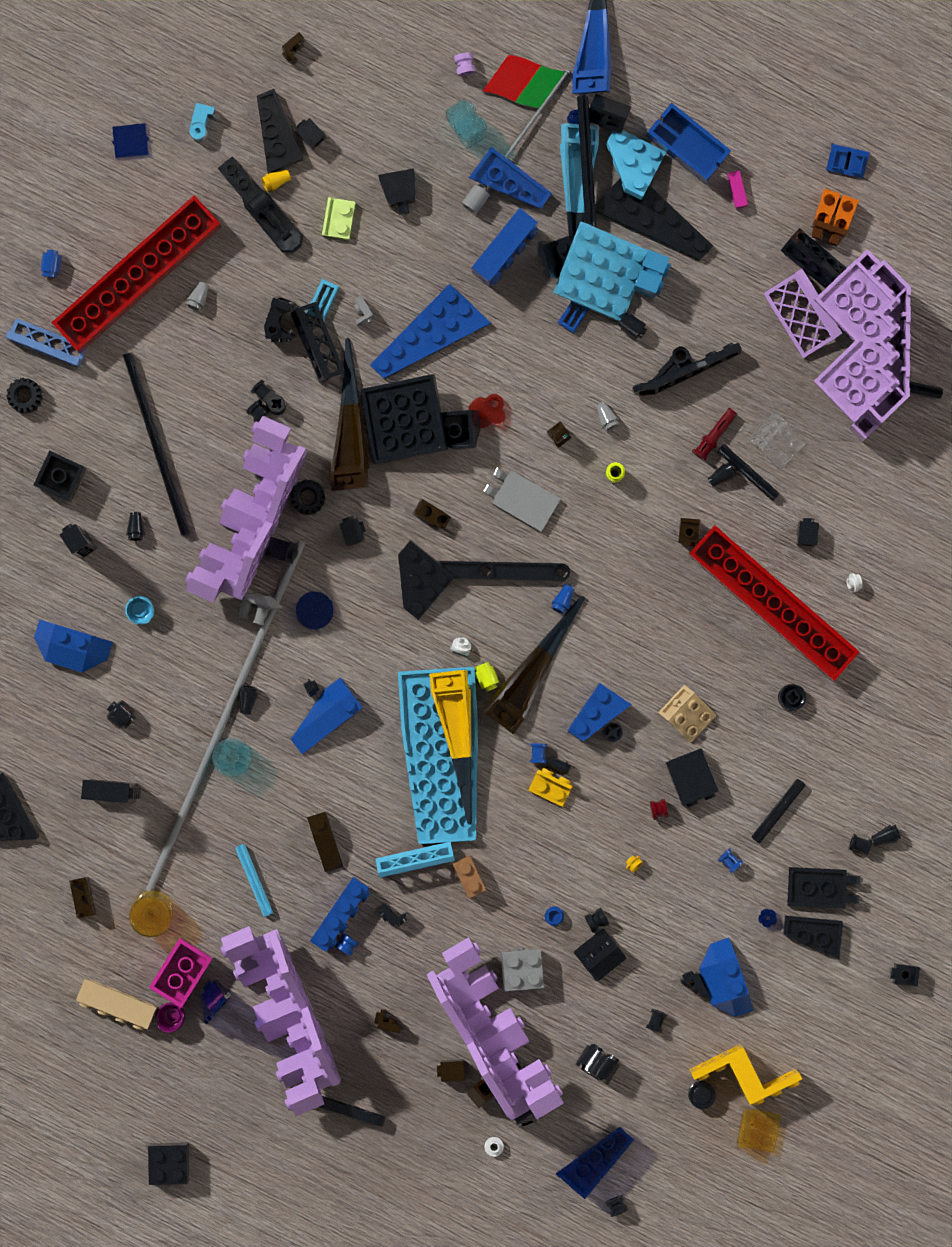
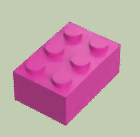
[149,937,214,1008]

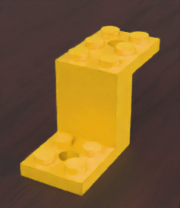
[689,1044,802,1106]

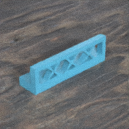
[376,842,455,878]

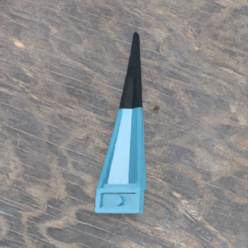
[560,123,599,239]

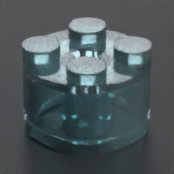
[212,738,252,777]

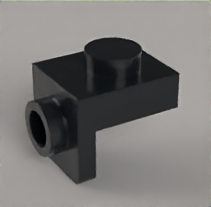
[379,903,409,927]

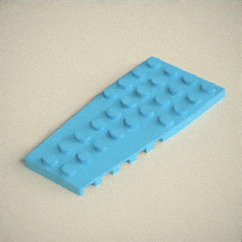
[398,667,478,844]

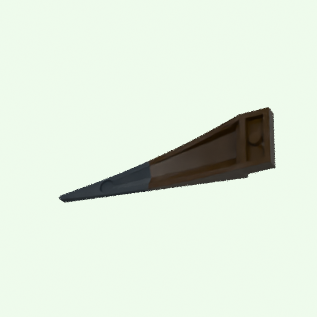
[330,338,369,491]
[483,596,585,734]

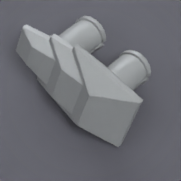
[237,592,282,625]

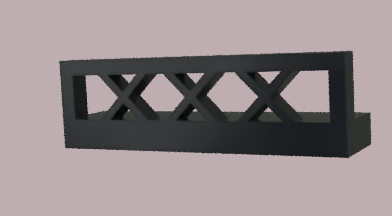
[780,228,847,288]
[291,302,345,384]

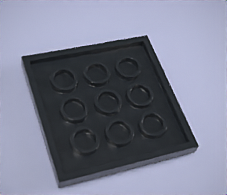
[361,374,448,465]

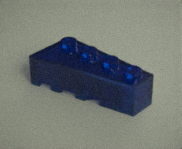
[555,1126,636,1199]

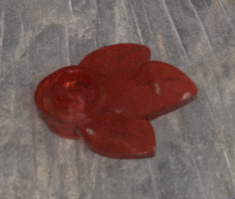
[468,394,505,428]

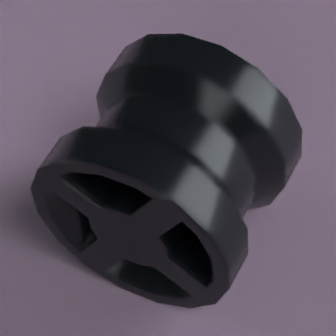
[246,399,270,422]
[603,723,623,742]
[605,1195,629,1217]

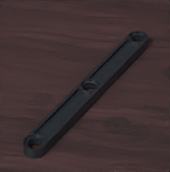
[438,561,570,581]

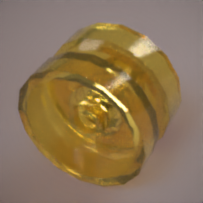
[129,890,173,937]

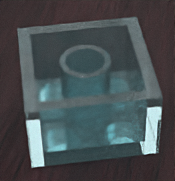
[445,98,487,150]

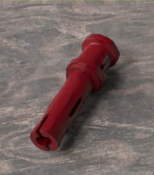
[692,408,738,461]

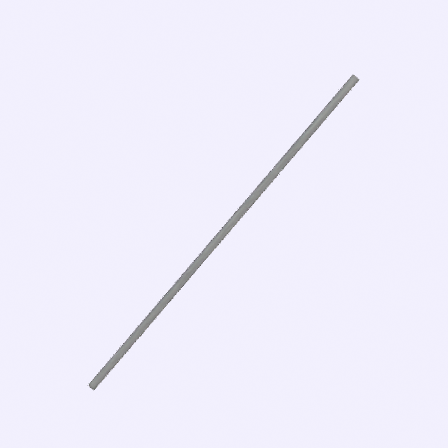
[144,541,305,895]

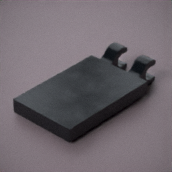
[787,867,860,908]

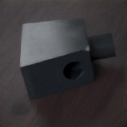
[378,168,415,216]

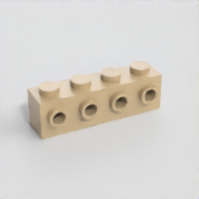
[76,978,158,1031]

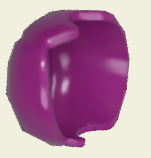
[156,1002,185,1033]

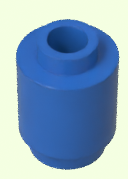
[40,250,62,278]

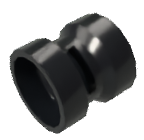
[584,907,609,933]

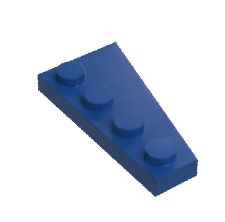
[468,147,552,209]

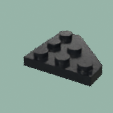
[398,539,455,620]

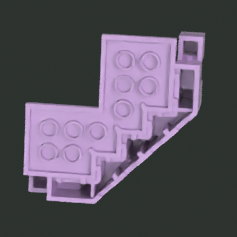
[813,249,911,442]
[185,416,307,603]
[220,926,341,1116]
[426,937,564,1121]

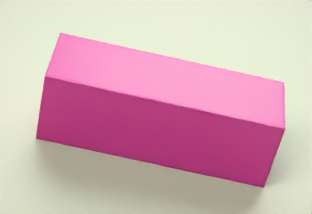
[727,170,748,209]

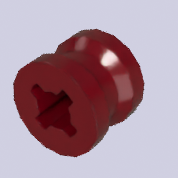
[650,799,669,820]

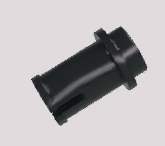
[546,756,571,776]

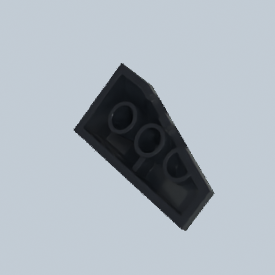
[442,410,480,450]

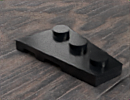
[783,915,843,960]

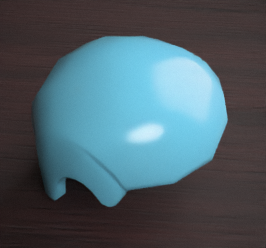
[125,596,155,625]

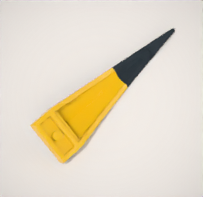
[429,670,472,825]

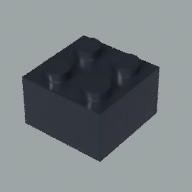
[33,450,87,503]
[148,1142,190,1185]

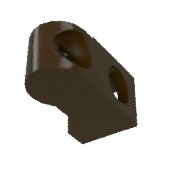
[547,421,572,448]
[412,499,451,530]

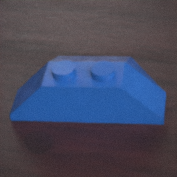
[34,619,113,673]
[699,937,754,1017]

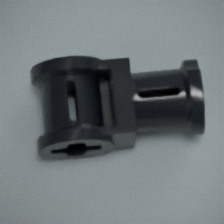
[251,380,286,415]

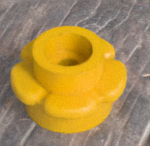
[625,855,643,873]

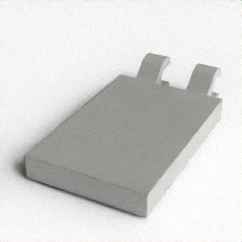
[483,468,560,532]

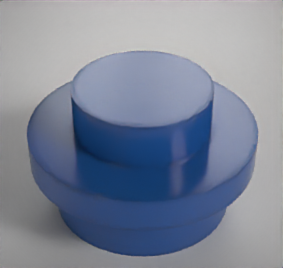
[545,906,564,926]

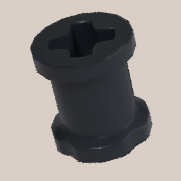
[848,834,872,856]
[646,1009,668,1033]

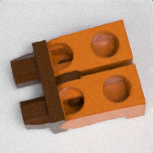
[811,188,859,246]

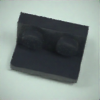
[574,929,626,981]

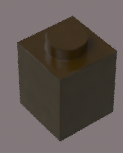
[437,1059,464,1082]

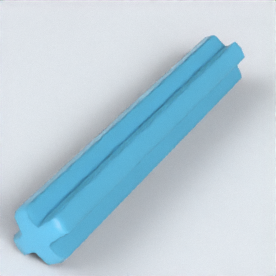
[235,844,273,917]

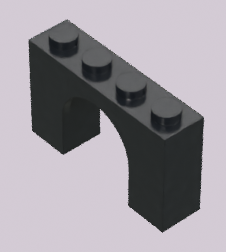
[81,779,141,803]

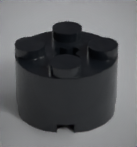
[575,1043,620,1085]

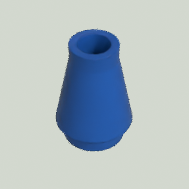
[551,584,575,614]

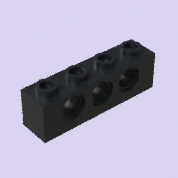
[59,524,97,559]

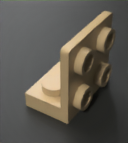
[658,685,716,742]

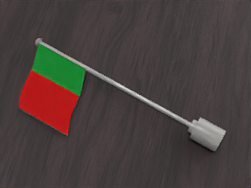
[461,55,571,214]

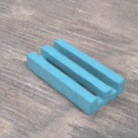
[306,279,340,320]

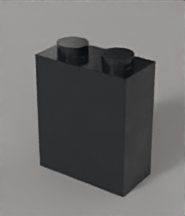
[665,748,718,808]

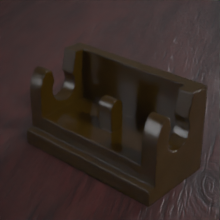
[69,877,96,918]

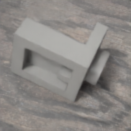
[354,295,374,327]

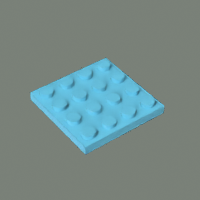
[553,222,648,322]

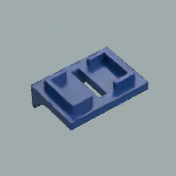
[826,143,870,178]

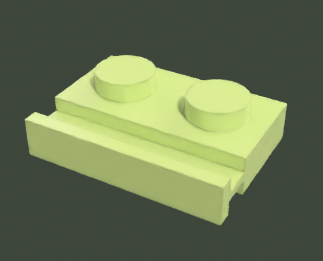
[322,197,356,240]

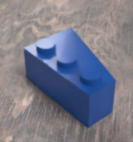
[567,683,632,742]

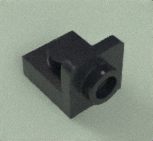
[680,970,708,997]

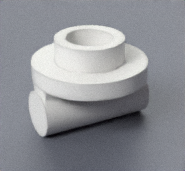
[450,637,471,656]

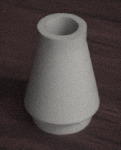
[186,282,209,312]
[596,402,619,432]

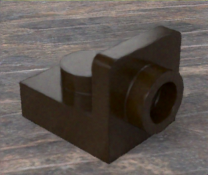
[282,32,305,64]
[374,1009,401,1033]

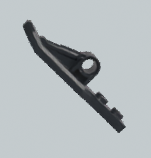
[218,156,303,254]
[632,342,742,396]

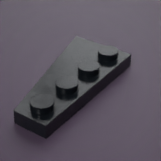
[257,89,303,173]

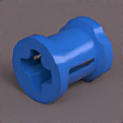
[530,743,547,763]
[718,848,743,874]

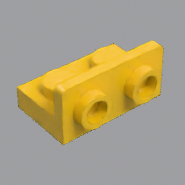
[528,768,573,807]

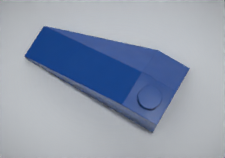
[291,678,363,754]

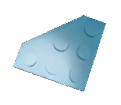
[606,130,666,200]

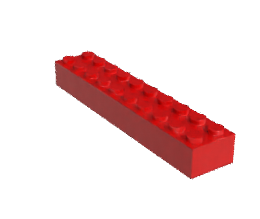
[51,195,222,354]
[688,525,859,681]

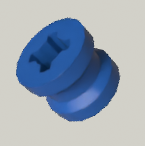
[335,933,359,956]

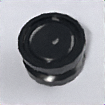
[778,684,806,711]
[688,1081,716,1109]

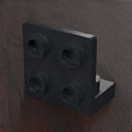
[537,235,573,279]

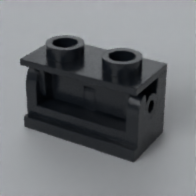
[589,94,631,134]

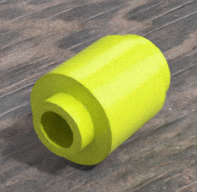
[605,462,625,483]
[475,662,499,691]

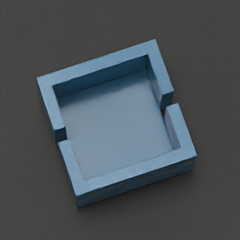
[633,250,671,299]

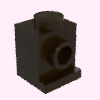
[678,518,700,547]

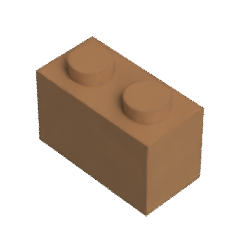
[452,855,486,898]

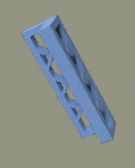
[6,318,87,368]

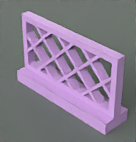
[763,269,843,358]

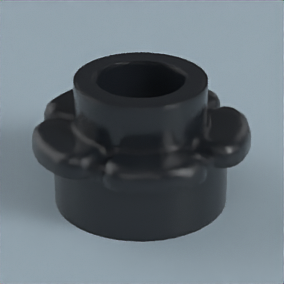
[303,679,319,697]

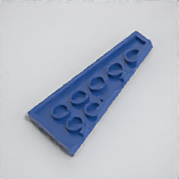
[370,284,491,379]

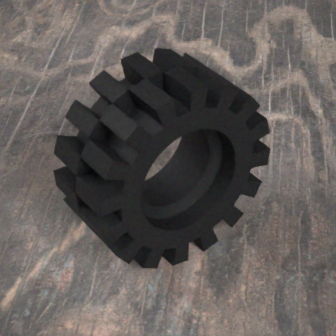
[6,378,43,414]
[290,480,325,515]

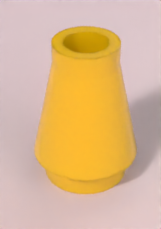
[261,170,291,192]

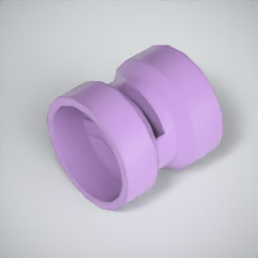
[454,52,476,76]

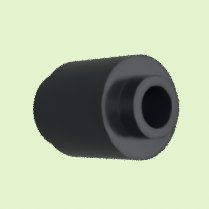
[618,313,647,340]

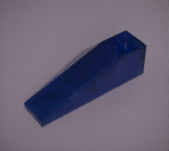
[201,979,233,1025]

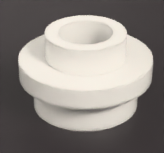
[846,573,863,592]
[484,1137,504,1157]

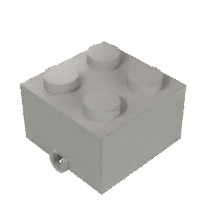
[500,948,544,991]

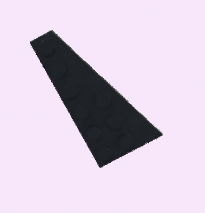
[595,178,713,260]

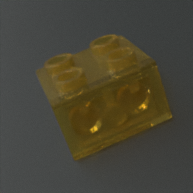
[736,1107,781,1152]

